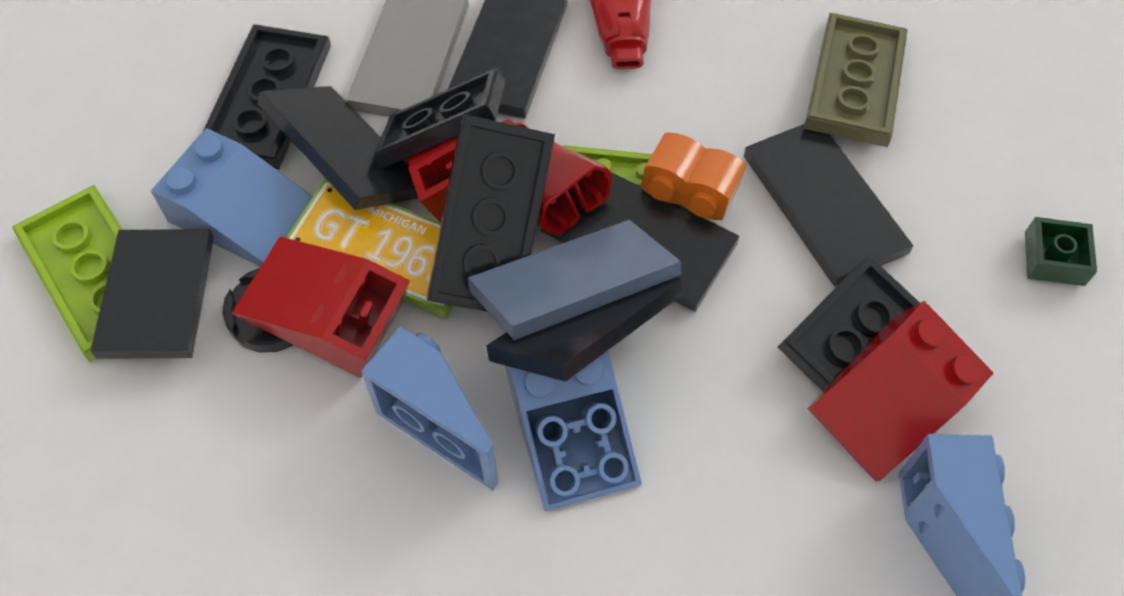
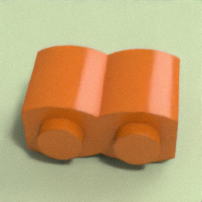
[641,132,747,220]

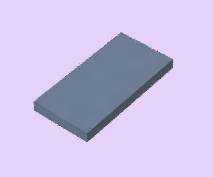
[468,220,681,340]

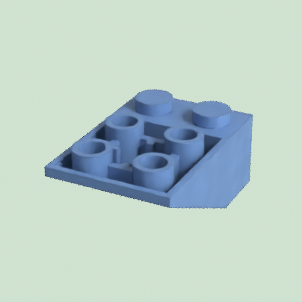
[505,351,642,511]
[899,434,1025,596]

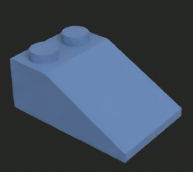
[151,128,313,267]
[361,326,499,491]

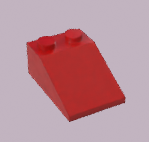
[807,300,994,482]

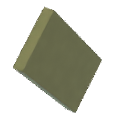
[804,13,908,147]

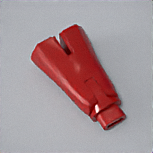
[590,0,651,69]
[502,119,612,236]

